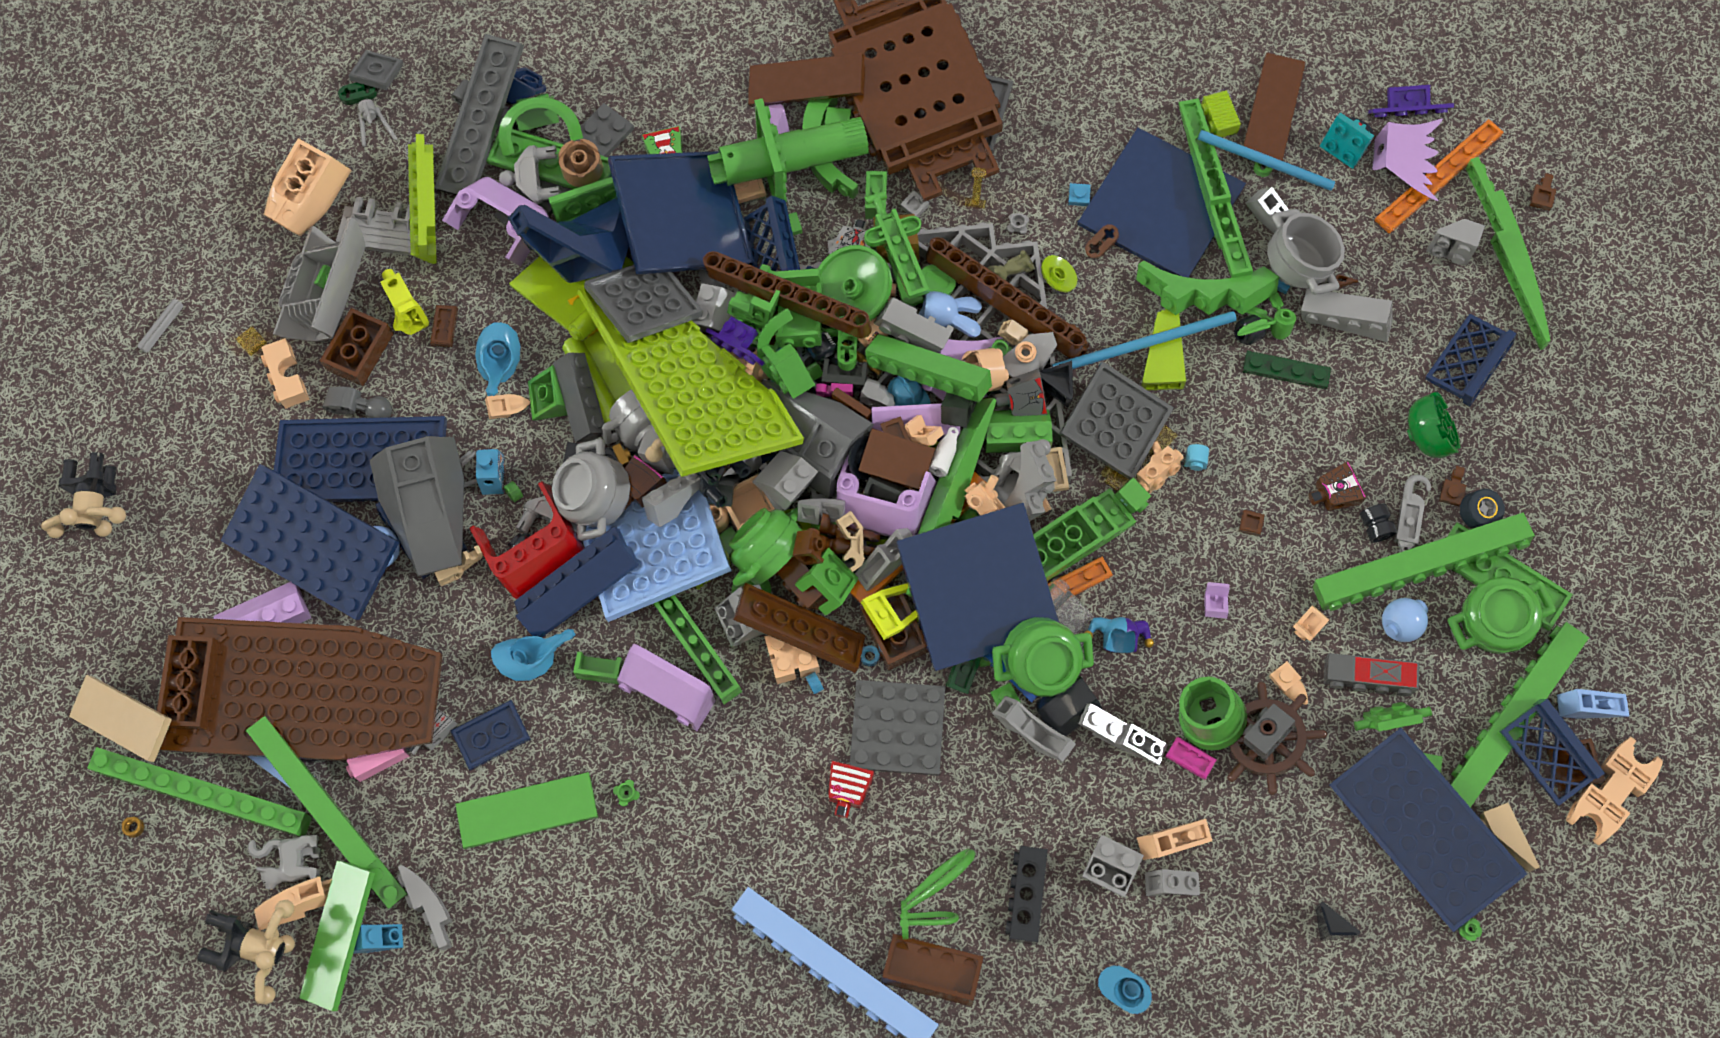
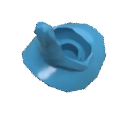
[475,322,521,396]
[491,629,575,681]

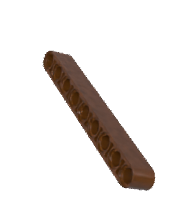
[926,237,1086,358]
[703,251,872,339]

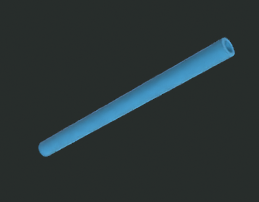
[1198,130,1335,191]

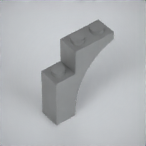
[1003,441,1057,521]

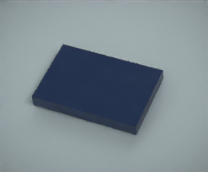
[450,700,531,771]

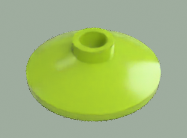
[1041,255,1077,292]

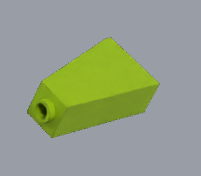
[1141,309,1186,391]

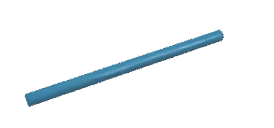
[1051,311,1237,369]

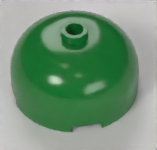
[1407,392,1461,458]

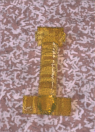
[965,167,987,208]

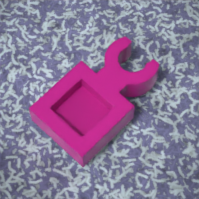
[816,383,853,399]

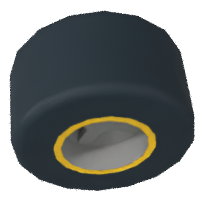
[1460,489,1505,529]

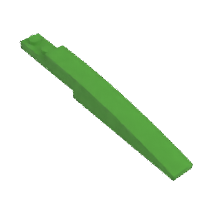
[1178,98,1253,278]
[1465,157,1550,350]
[906,398,996,597]
[246,716,408,909]

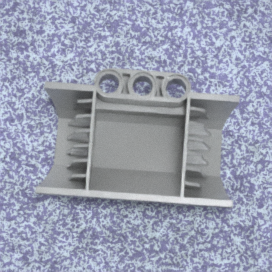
[273,217,366,342]

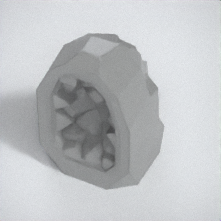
[860,379,895,407]

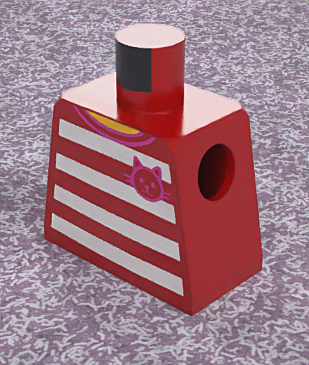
[829,761,874,818]

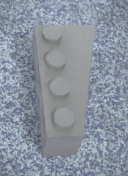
[1301,288,1393,342]

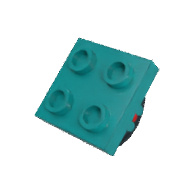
[1320,112,1374,169]

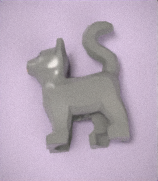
[248,835,321,890]

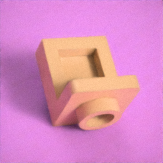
[905,415,944,446]
[1293,605,1330,641]

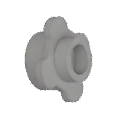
[1007,213,1029,234]

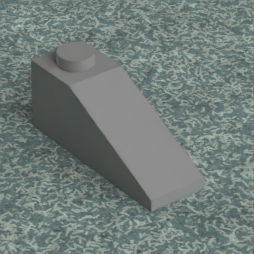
[1246,187,1289,233]

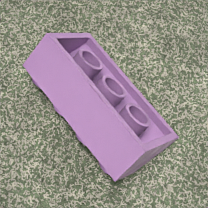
[872,404,960,442]
[214,582,311,623]

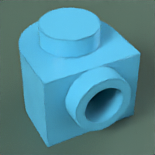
[1184,444,1209,471]

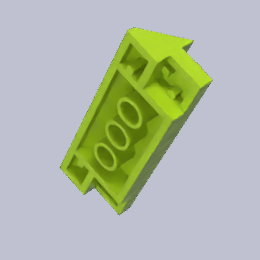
[408,134,436,264]

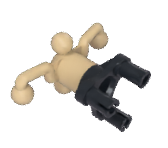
[645,438,751,508]
[41,452,126,538]
[197,900,295,1004]

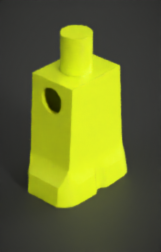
[380,269,429,335]

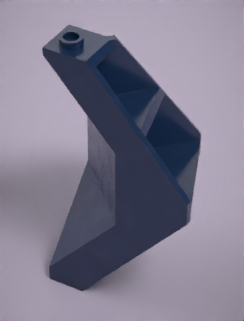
[508,197,629,283]

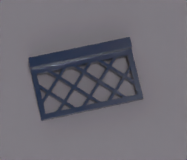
[743,195,800,271]
[1425,314,1517,407]
[1499,699,1605,806]

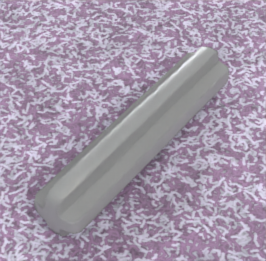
[137,299,183,353]

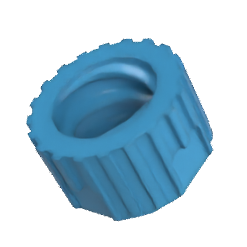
[861,645,880,667]
[805,672,824,694]

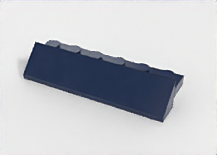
[514,526,639,638]

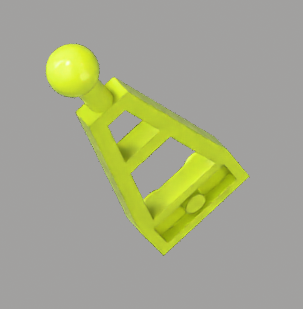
[861,583,918,640]

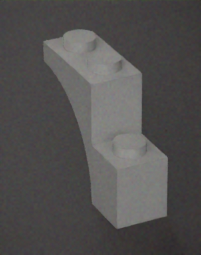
[992,696,1076,762]

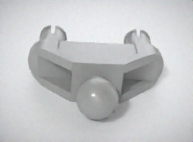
[499,145,561,205]
[994,439,1055,502]
[515,496,577,533]

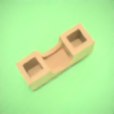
[261,338,310,409]

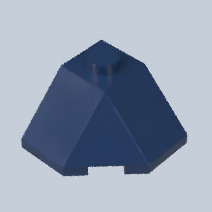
[506,67,547,104]

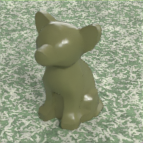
[988,250,1035,281]

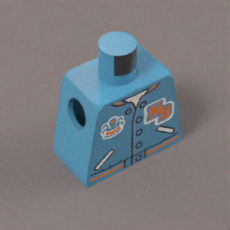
[476,449,504,495]

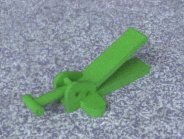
[864,191,929,307]

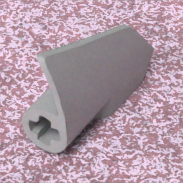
[1003,332,1057,378]

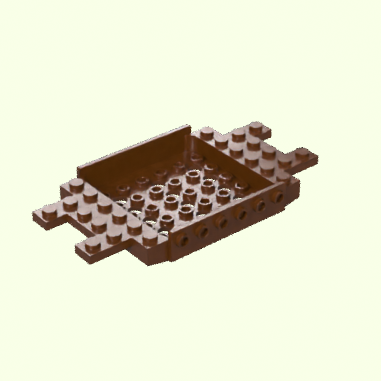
[828,0,1003,202]

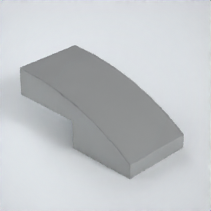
[798,499,845,525]

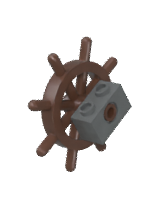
[1227,682,1327,795]

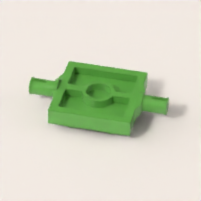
[1354,702,1432,731]

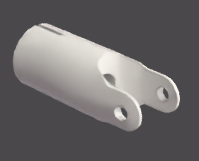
[929,427,959,477]

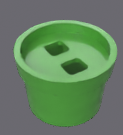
[1179,677,1247,750]

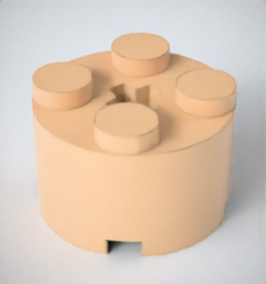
[961,348,1009,392]

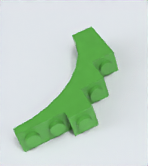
[1136,261,1279,315]

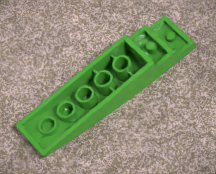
[1033,488,1136,581]

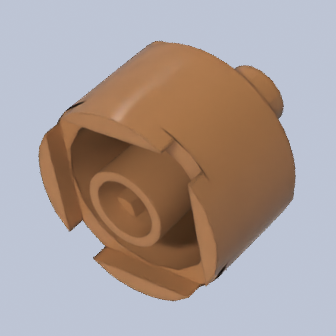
[559,139,604,187]

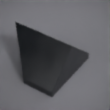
[1040,360,1073,408]
[1315,901,1361,941]

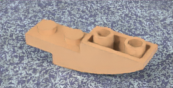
[254,877,332,931]

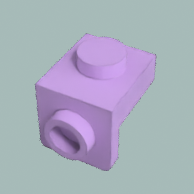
[1204,582,1230,619]

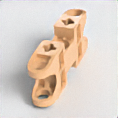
[1566,736,1663,845]

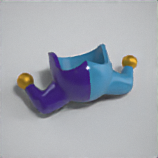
[1084,617,1154,653]

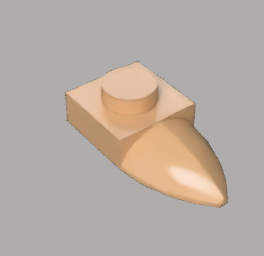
[485,394,530,419]
[1269,662,1308,705]

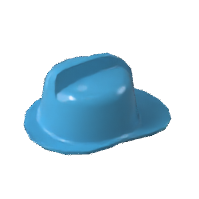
[888,376,931,406]
[1098,966,1152,1014]

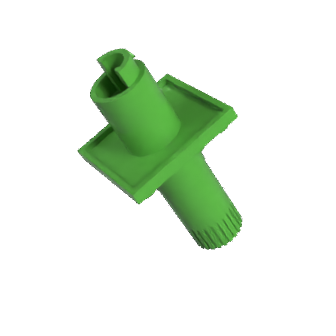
[707,98,869,203]

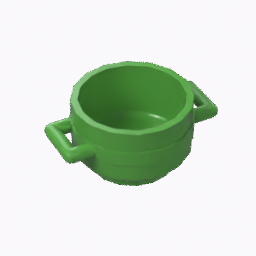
[728,508,803,586]
[1448,576,1556,654]
[992,617,1094,697]

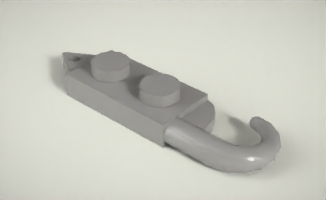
[1394,475,1431,552]

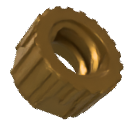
[121,816,145,838]

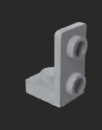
[1145,869,1200,897]

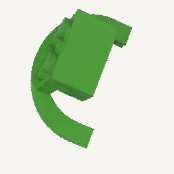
[499,93,583,156]
[757,308,823,399]

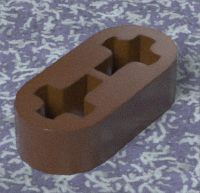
[1085,224,1119,260]

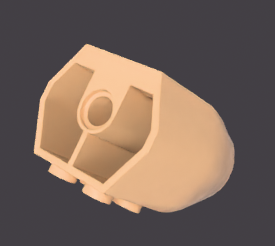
[264,138,352,236]

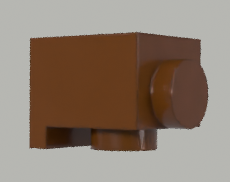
[793,528,824,565]

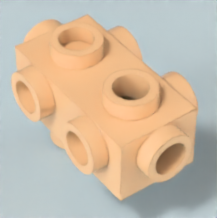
[1137,441,1184,493]
[964,475,1006,515]

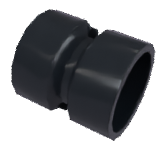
[1359,503,1398,543]

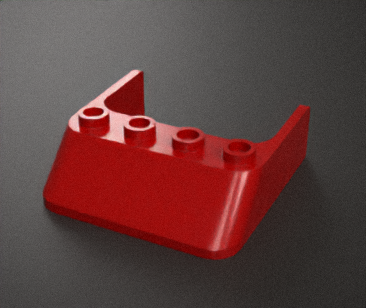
[469,481,584,599]

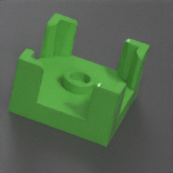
[795,548,859,616]

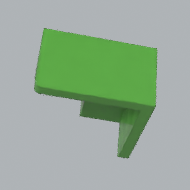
[727,290,780,329]

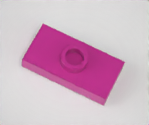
[1165,737,1217,780]

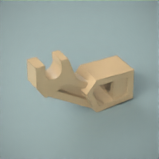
[998,319,1053,353]
[835,511,865,572]
[434,545,483,587]

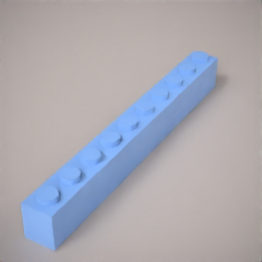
[732,887,939,1038]

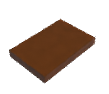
[858,429,935,490]

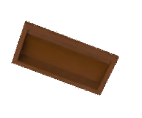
[881,934,984,1007]

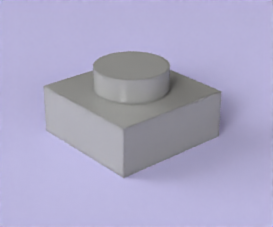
[900,190,929,217]

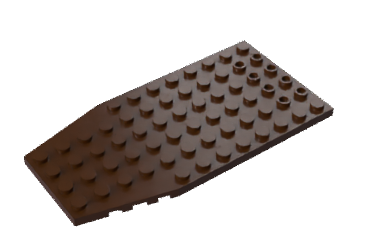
[157,617,443,761]

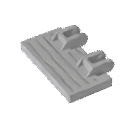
[336,197,412,256]

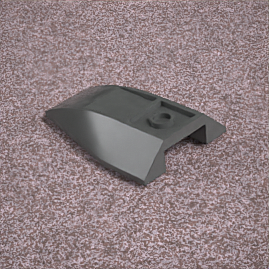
[760,379,874,499]
[370,436,464,577]

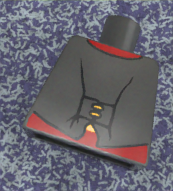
[995,369,1048,416]

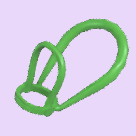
[900,849,976,939]

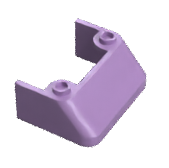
[442,177,548,267]
[836,454,937,537]
[617,644,715,731]

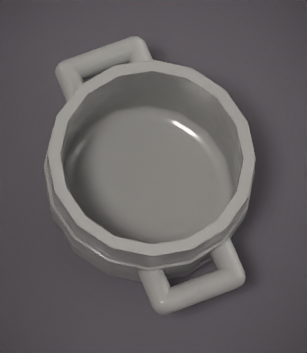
[1267,209,1345,294]
[602,389,653,452]
[552,439,630,541]

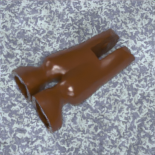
[819,513,880,556]

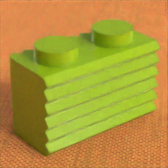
[1201,90,1241,137]

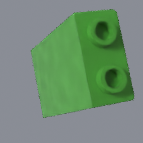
[776,268,822,348]

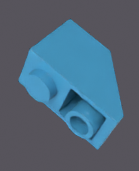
[353,924,403,954]

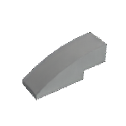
[855,528,913,591]

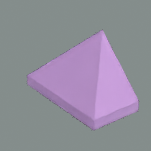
[766,104,789,134]

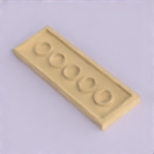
[69,675,172,762]

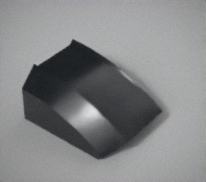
[1037,675,1103,736]

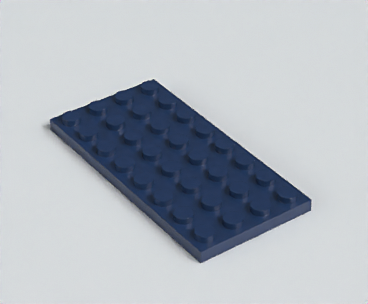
[274,416,447,502]
[220,464,400,620]
[1330,727,1527,932]

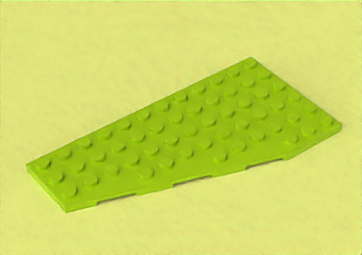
[578,286,804,477]

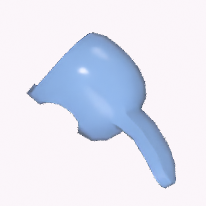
[919,291,982,338]

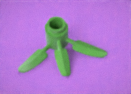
[1237,292,1296,340]

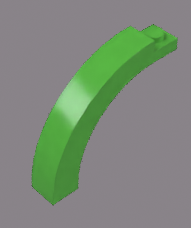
[803,98,858,199]

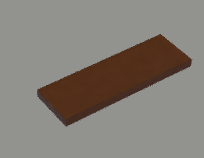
[1243,52,1306,161]
[748,53,865,106]
[733,583,866,673]

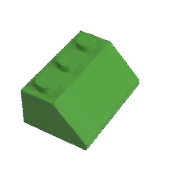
[985,409,1053,453]

